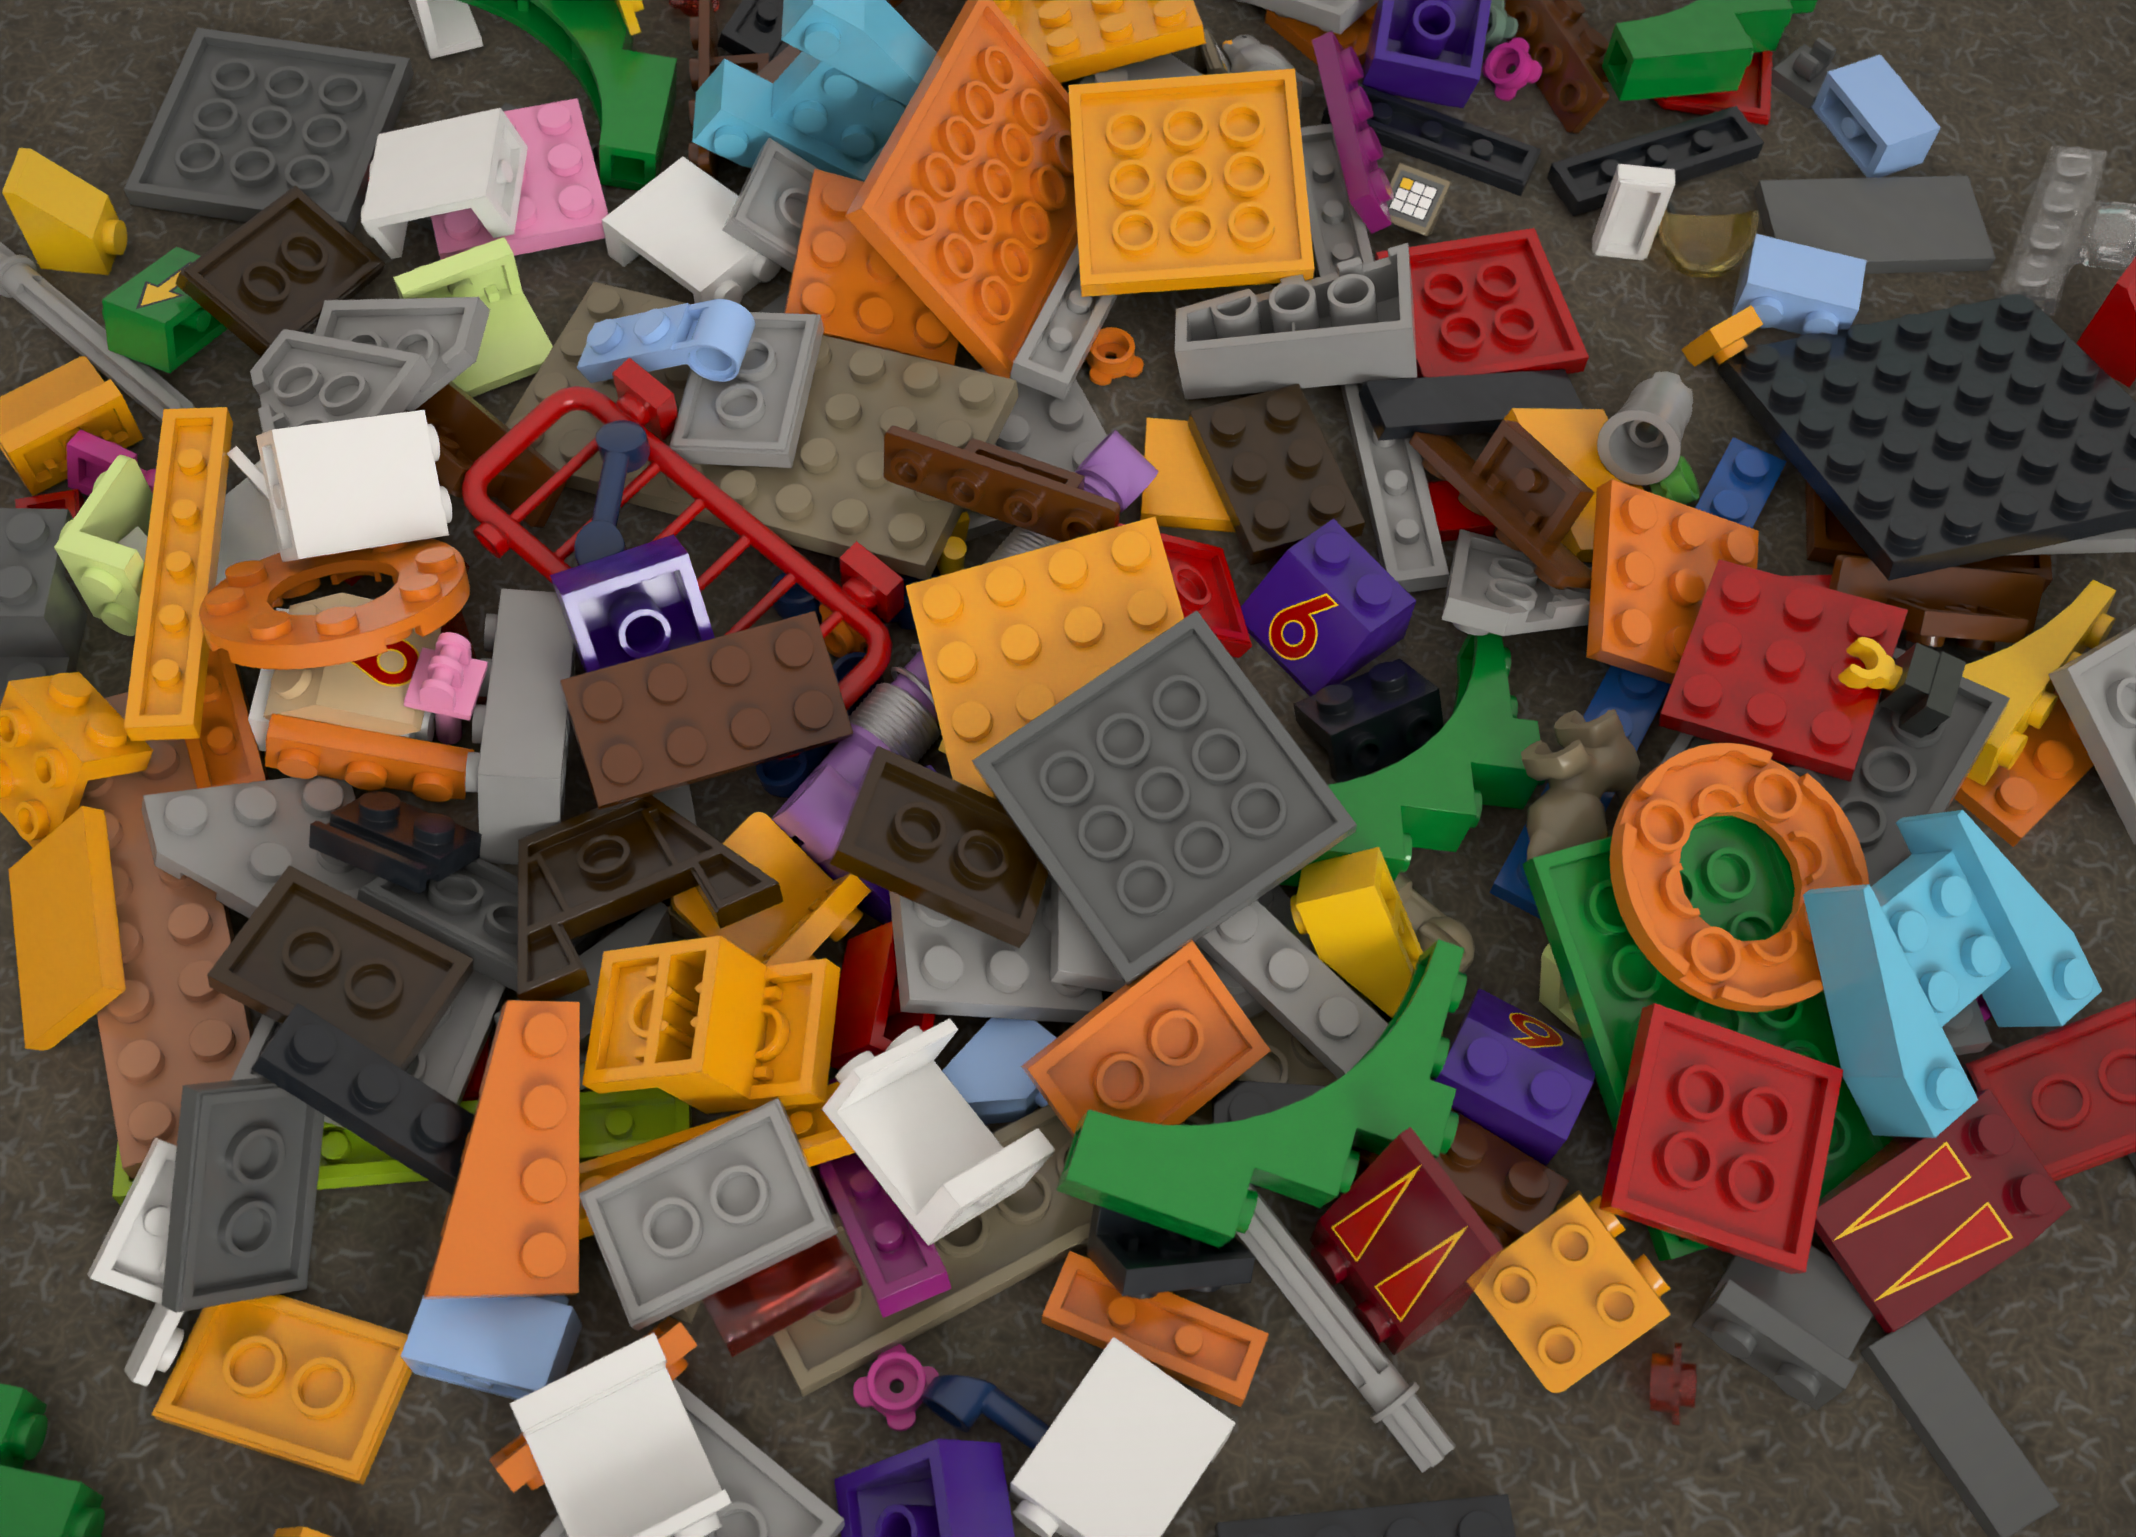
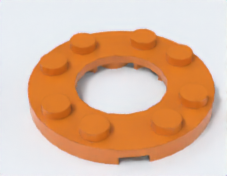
[199,538,470,670]
[1610,743,1870,1012]

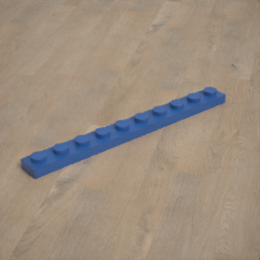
[1489,437,1786,919]

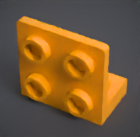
[0,356,144,496]

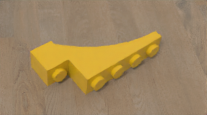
[1962,580,2116,786]

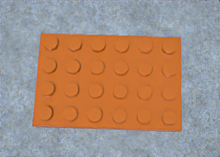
[845,0,1078,379]

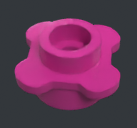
[1482,38,1542,101]
[853,1344,939,1431]

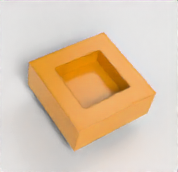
[1681,305,1763,367]

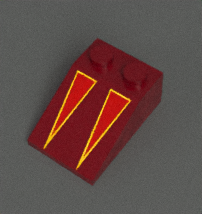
[1814,1089,2071,1333]
[1310,1127,1504,1356]

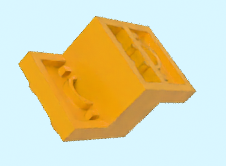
[582,935,841,1114]

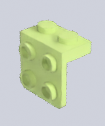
[393,237,553,397]
[54,455,153,636]

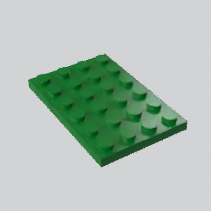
[1522,816,1893,1261]

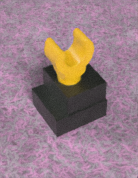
[1838,637,1966,738]

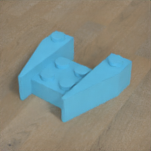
[692,0,937,182]
[1803,810,2102,1138]

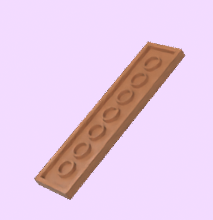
[78,692,254,1179]

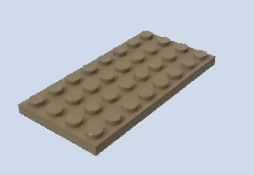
[505,282,1019,580]

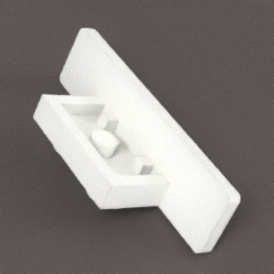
[87,1137,184,1387]

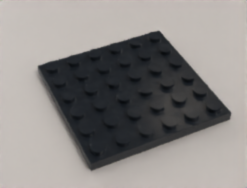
[1717,293,2136,581]

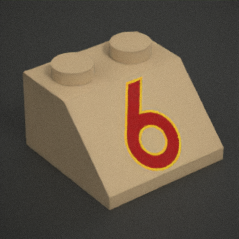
[263,593,442,736]

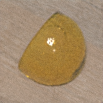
[1658,209,1759,277]

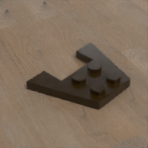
[517,795,784,1001]

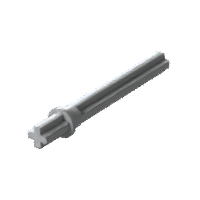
[0,242,195,423]
[1236,1183,1456,1473]

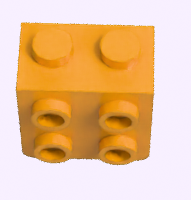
[0,672,153,848]
[671,812,871,966]
[1474,1190,1671,1393]

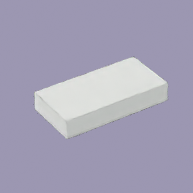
[1592,164,1675,261]

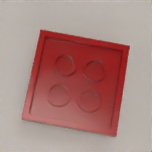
[1374,228,1589,378]
[1659,559,1908,782]
[1599,1003,1843,1274]

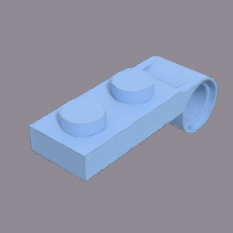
[577,299,755,383]

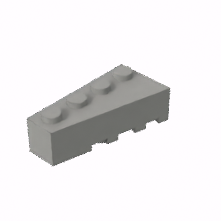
[1175,243,1417,400]
[465,589,577,864]

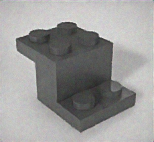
[0,508,88,706]

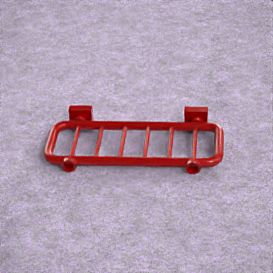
[461,358,904,760]

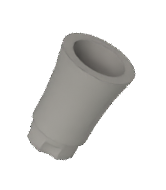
[1597,371,1693,485]

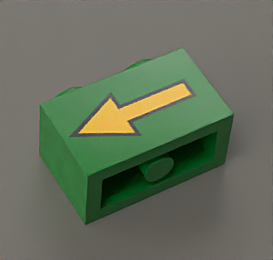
[102,247,227,373]

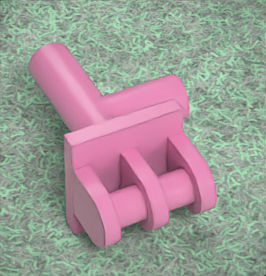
[404,632,488,745]

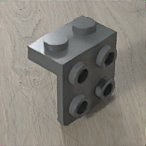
[1692,1245,1873,1410]

